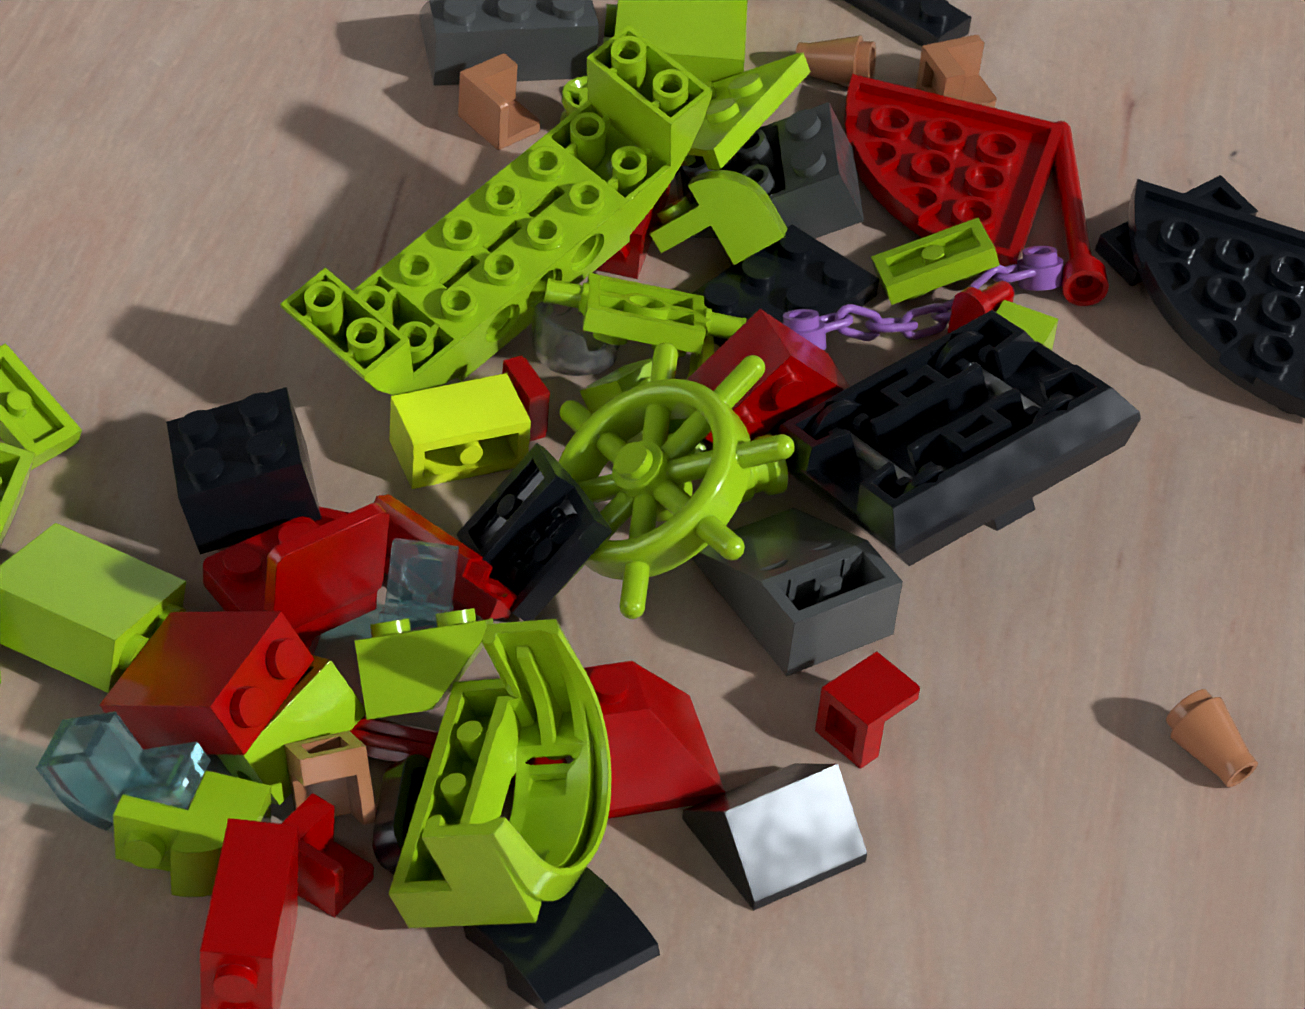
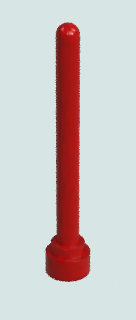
[1054,121,1109,306]

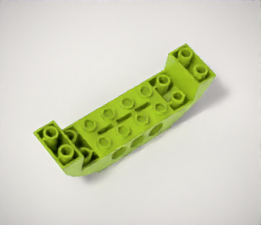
[280,24,713,395]

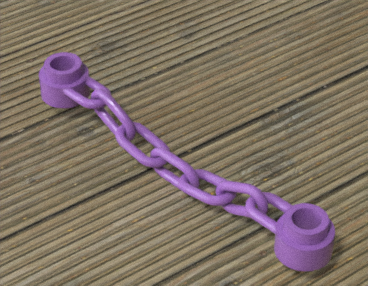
[783,246,1063,350]

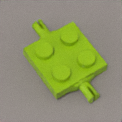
[543,273,746,357]

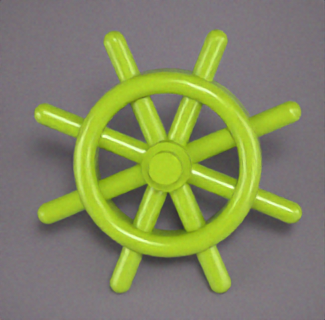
[553,343,795,619]

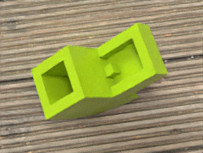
[650,170,787,265]
[113,770,271,897]

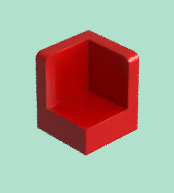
[815,651,920,769]
[281,793,374,918]

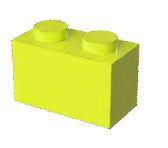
[389,373,531,489]

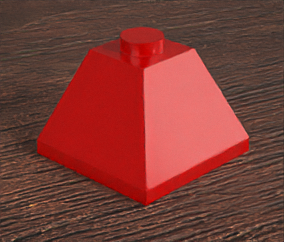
[584,661,725,819]

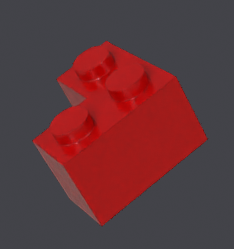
[686,309,850,443]

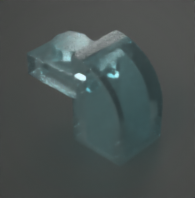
[378,538,459,631]
[36,711,211,833]

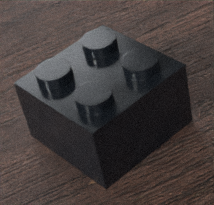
[166,387,322,555]

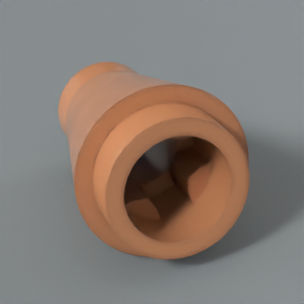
[796,35,876,87]
[1166,689,1258,787]

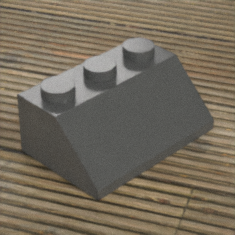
[420,0,599,86]

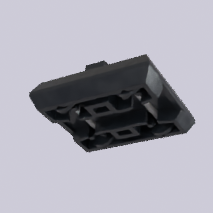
[776,310,1141,566]

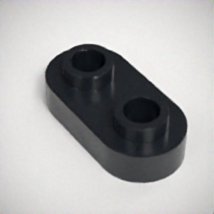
[372,754,430,875]

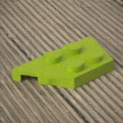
[681,52,811,170]

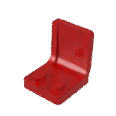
[203,503,389,642]

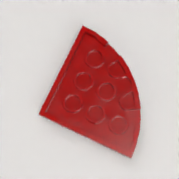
[843,74,1064,267]

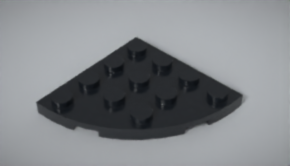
[1128,179,1305,418]

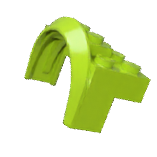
[389,619,611,928]

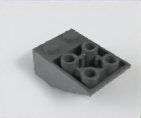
[676,102,864,239]
[692,508,903,676]

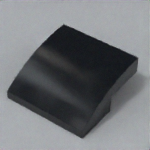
[456,443,613,621]
[463,867,660,1009]

